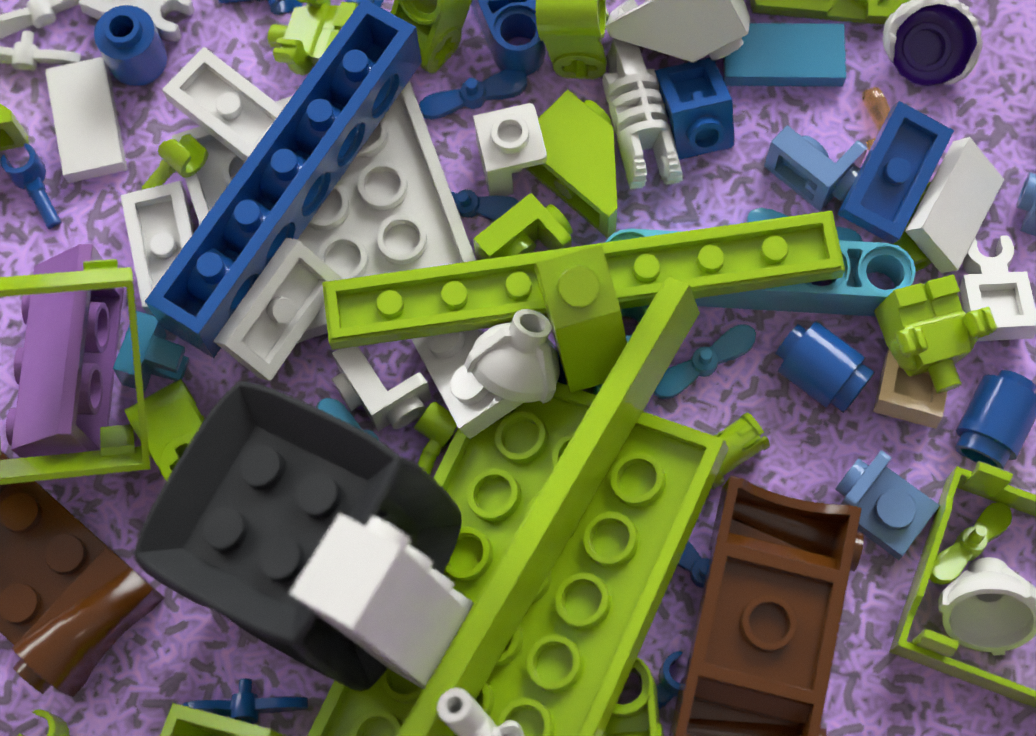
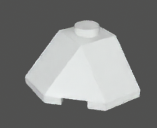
[605,0,751,62]

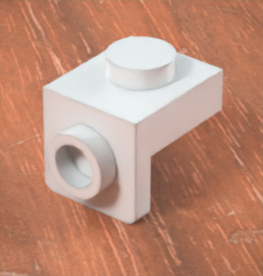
[332,346,432,431]

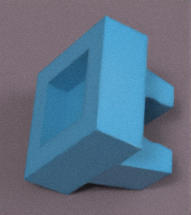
[113,310,189,392]

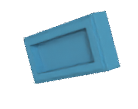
[723,23,846,87]

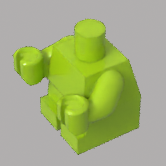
[268,0,358,76]
[874,274,998,393]

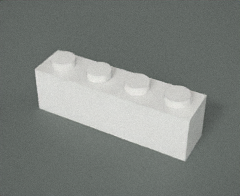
[290,513,474,689]

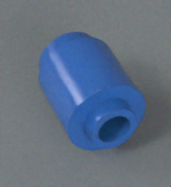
[94,5,167,86]
[775,321,875,413]
[955,370,1036,470]

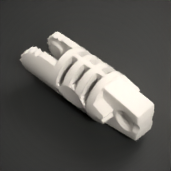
[602,39,683,189]

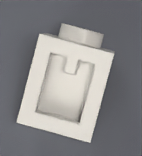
[473,103,547,196]

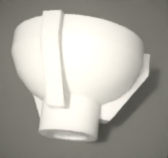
[465,309,560,404]
[938,557,1036,656]

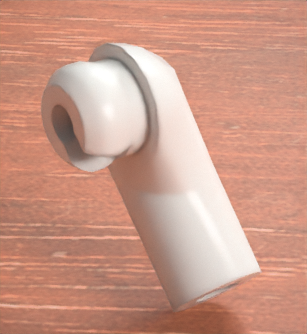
[437,688,525,736]

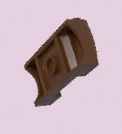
[0,450,165,697]
[669,475,864,736]

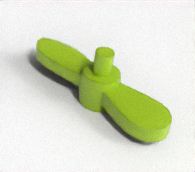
[929,502,1012,585]

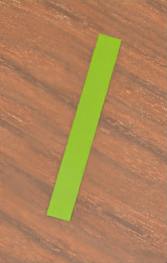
[322,211,845,350]
[397,276,700,736]

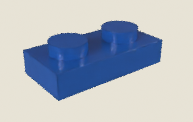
[837,101,954,244]

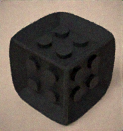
[134,381,462,691]

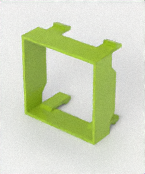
[0,259,150,485]
[889,461,1036,708]

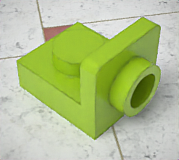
[473,193,573,260]

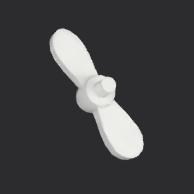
[0,0,80,39]
[0,31,81,71]

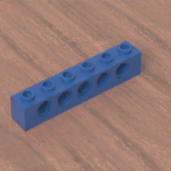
[144,0,422,358]

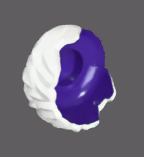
[883,0,983,86]

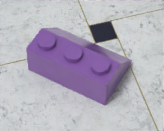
[6,244,124,458]

